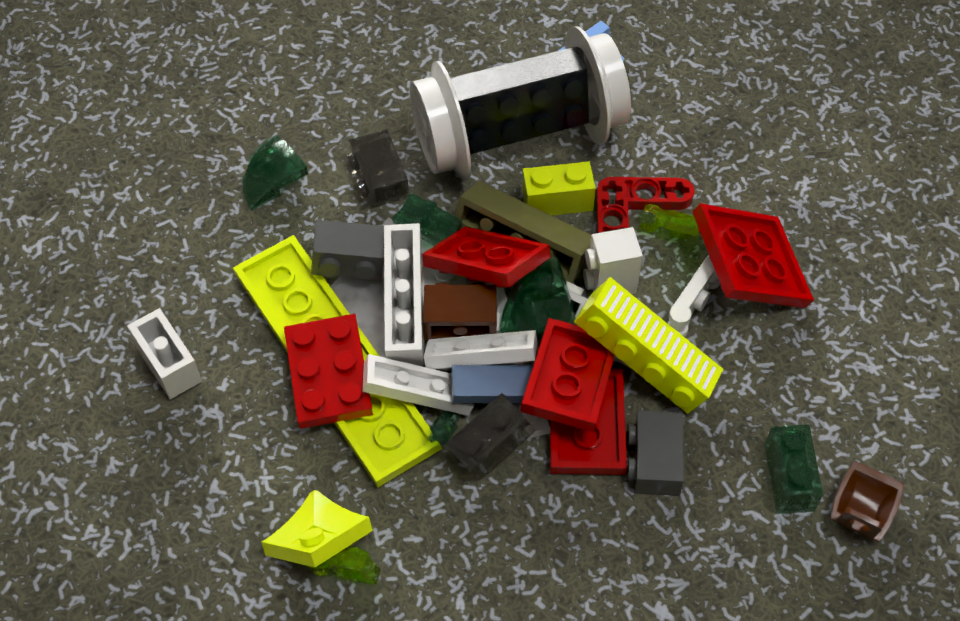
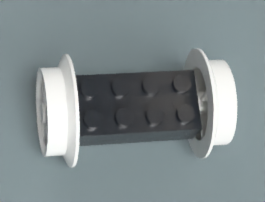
[409,26,631,181]

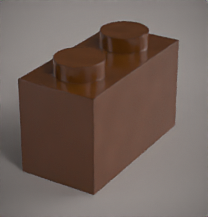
[423,283,497,341]

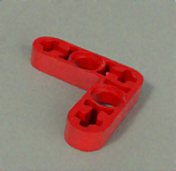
[596,177,695,233]

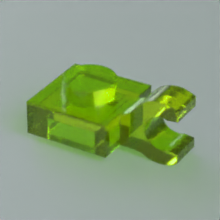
[640,204,699,239]
[307,547,381,584]

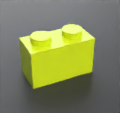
[522,161,596,216]

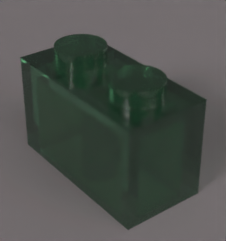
[764,424,823,514]

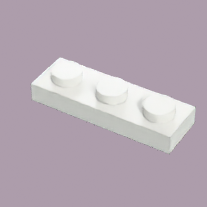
[424,330,537,371]
[362,354,474,416]

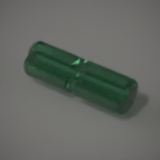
[428,411,460,445]

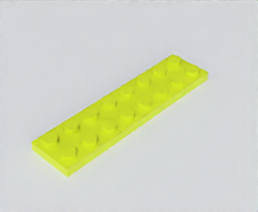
[233,235,442,488]

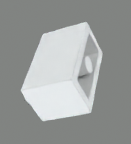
[583,227,643,294]
[127,308,202,400]

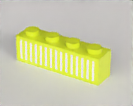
[574,277,723,414]

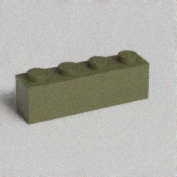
[453,181,591,284]

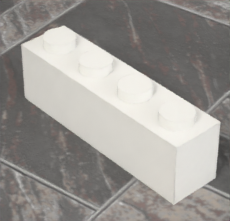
[384,223,425,367]

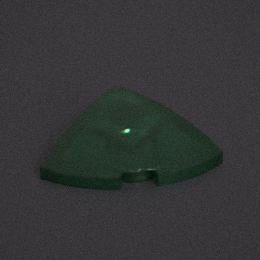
[242,135,308,211]
[500,257,577,339]

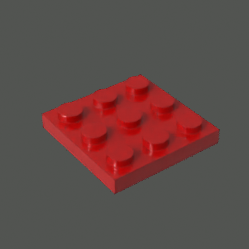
[692,203,814,308]

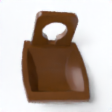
[830,461,904,542]

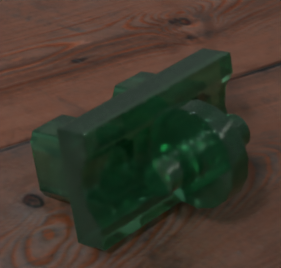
[392,193,463,246]

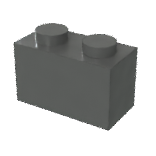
[311,220,384,281]
[627,410,684,496]

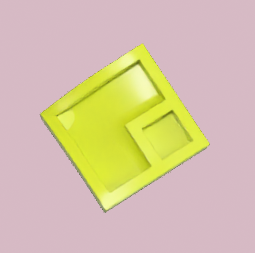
[261,490,373,568]

